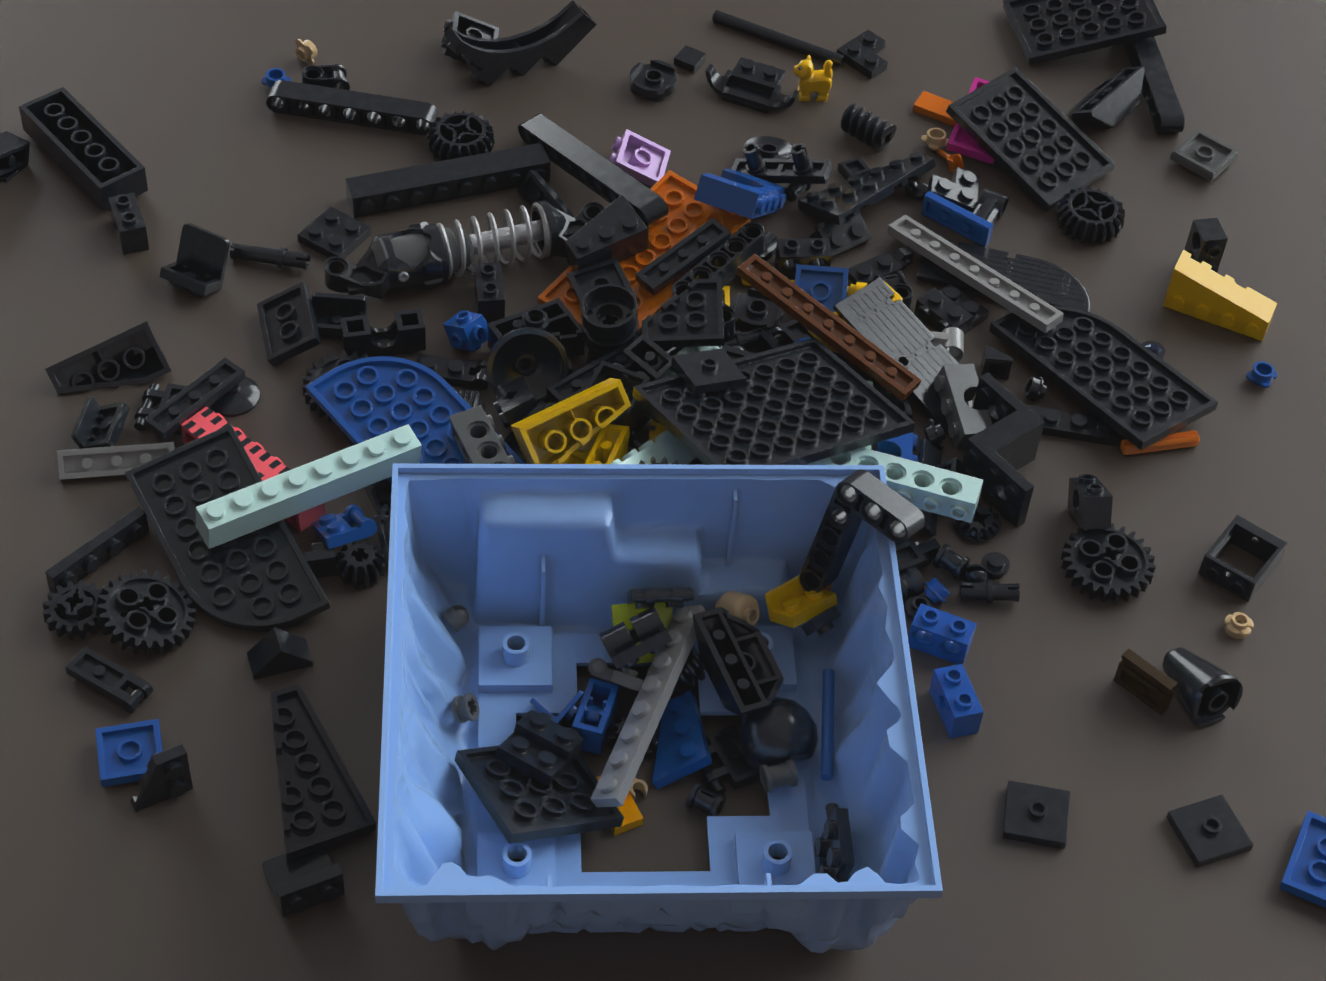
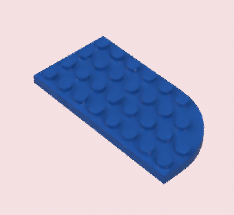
[306,356,526,484]

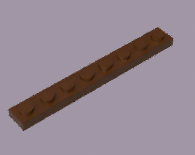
[736,254,921,401]

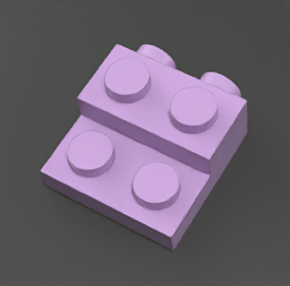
[608,129,671,187]

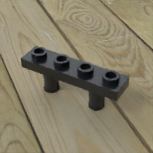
[732,142,832,184]

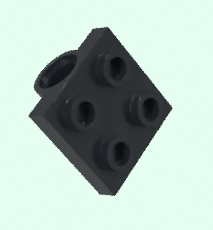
[599,606,672,669]

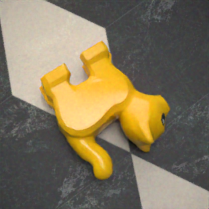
[793,55,833,102]

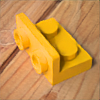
[765,575,838,628]

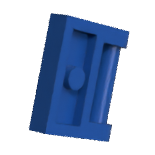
[311,504,377,549]

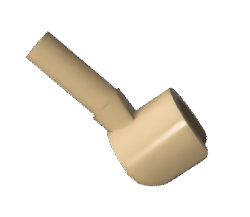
[629,777,648,801]

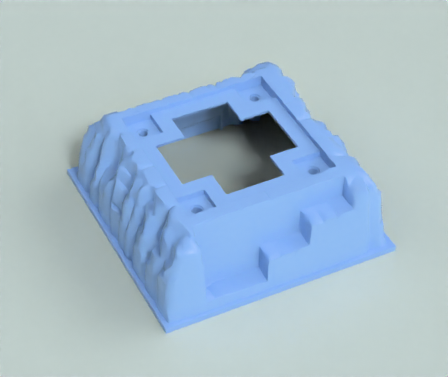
[375,463,943,953]

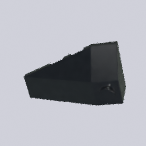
[45,321,172,394]

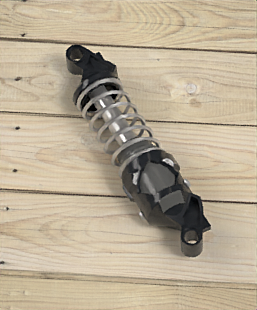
[324,200,605,299]

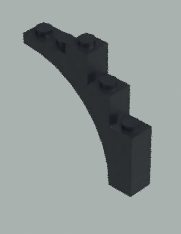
[444,0,597,86]

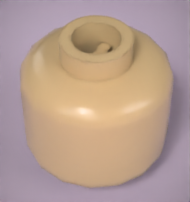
[715,591,760,626]

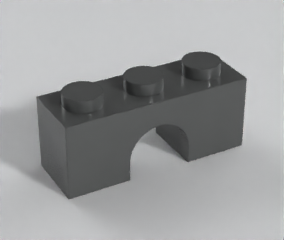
[934,364,993,449]

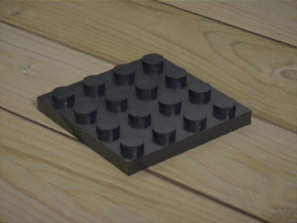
[454,745,624,844]

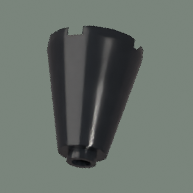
[1162,647,1243,726]

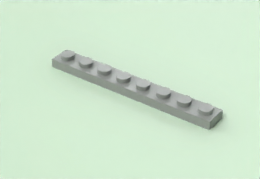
[887,215,1064,333]
[591,605,706,807]

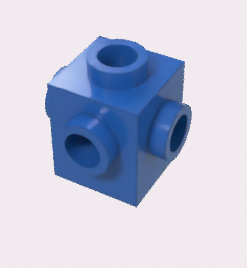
[443,310,488,351]

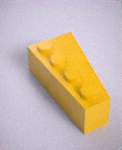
[1163,250,1277,341]
[510,378,631,464]

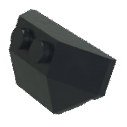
[1069,66,1145,129]
[693,607,784,716]

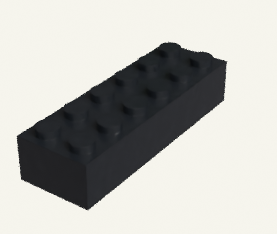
[19,87,148,211]

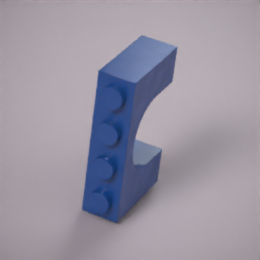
[694,168,786,219]

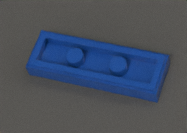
[921,191,994,247]

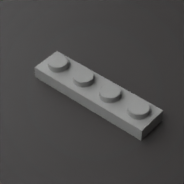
[57,442,175,480]

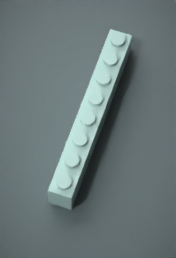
[196,424,422,549]

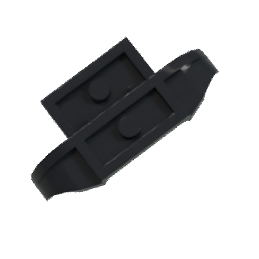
[705,57,800,114]

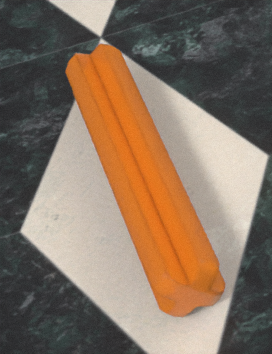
[1120,430,1200,455]

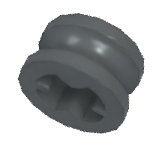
[452,693,479,723]

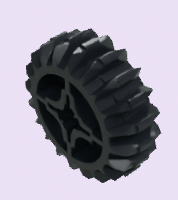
[427,110,495,161]
[1056,186,1125,245]

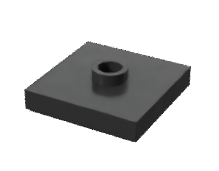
[1170,129,1239,182]

